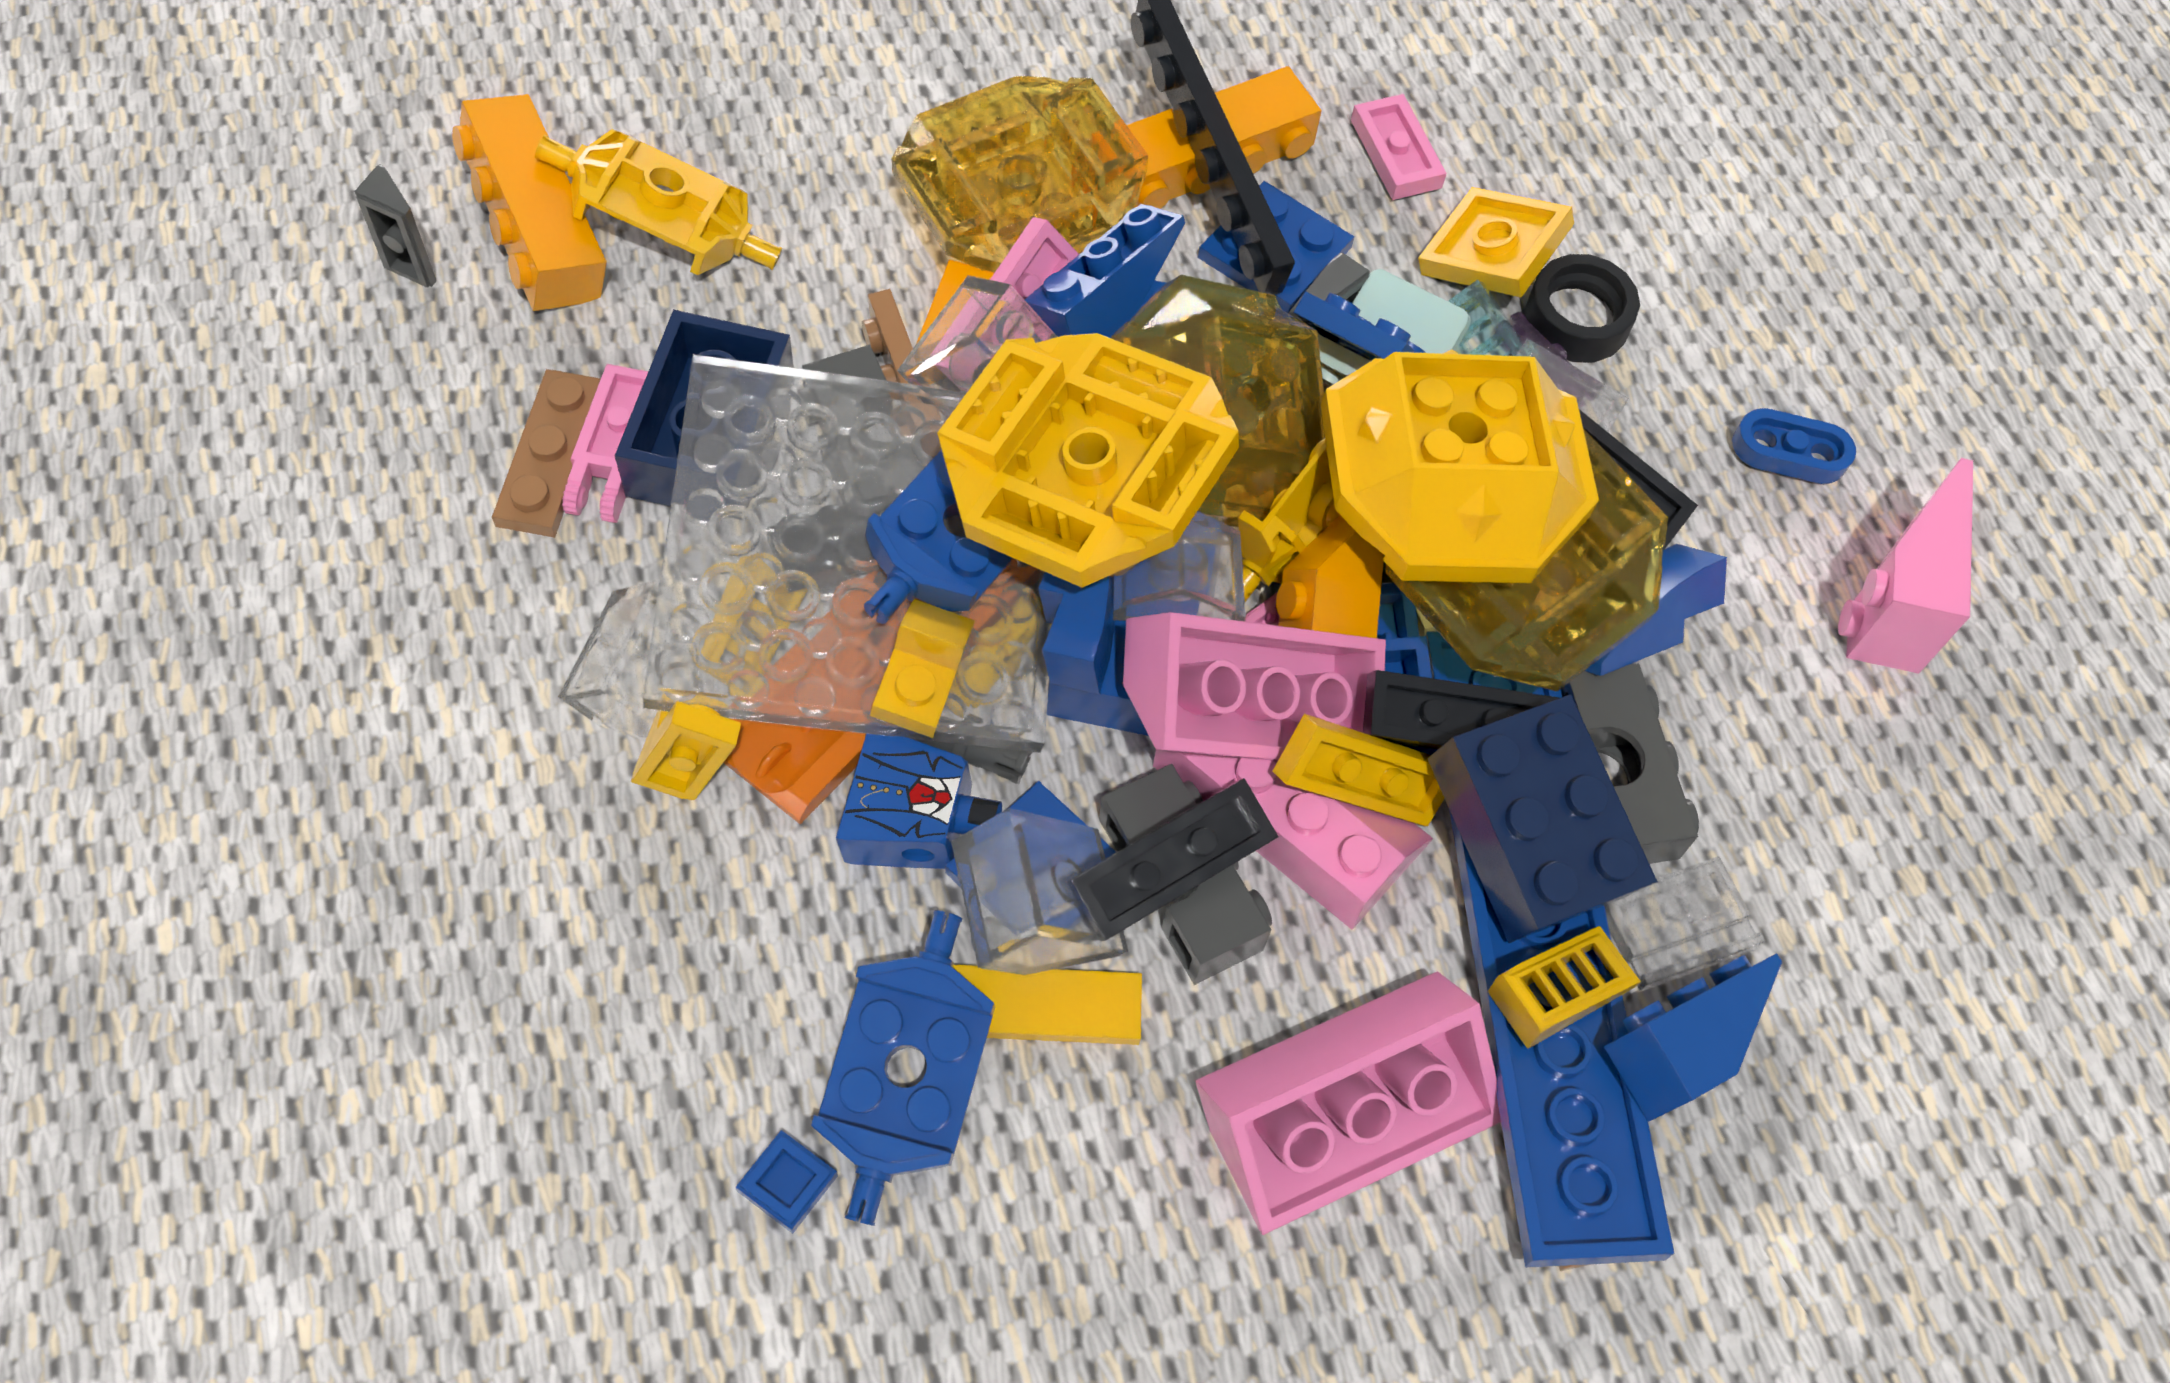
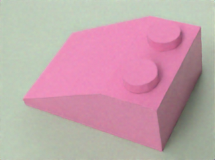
[1838,458,1973,674]

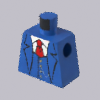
[836,726,1002,869]

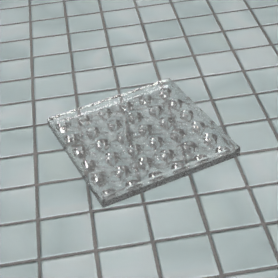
[643,354,1052,753]

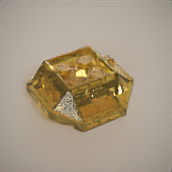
[891,76,1148,274]
[1110,274,1325,527]
[1386,428,1668,691]

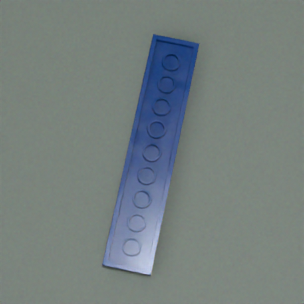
[1425,629,1675,1268]

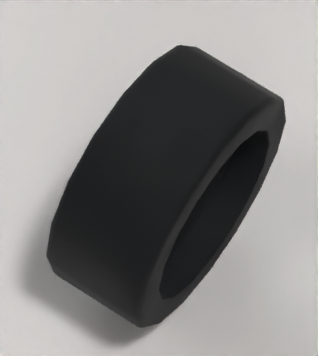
[1524,254,1640,363]

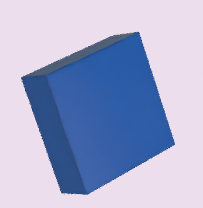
[735,1130,838,1234]

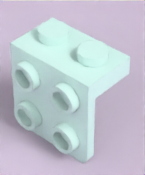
[1299,269,1471,386]

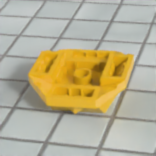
[937,333,1239,588]
[1321,349,1599,583]

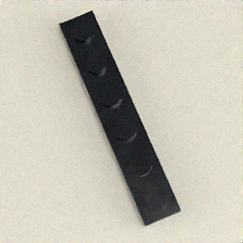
[1131,0,1295,298]

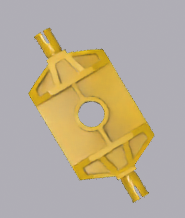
[535,129,782,275]
[1218,439,1340,612]

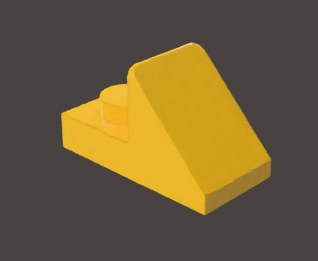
[870,599,975,738]
[631,689,741,800]

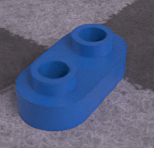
[1732,408,1856,484]

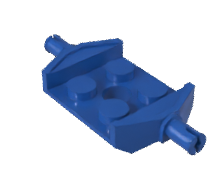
[864,451,1014,624]
[811,910,995,1226]

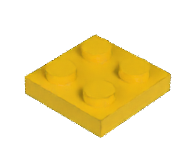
[1418,187,1574,298]

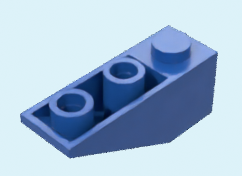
[1023,204,1185,342]
[1604,953,1782,1122]

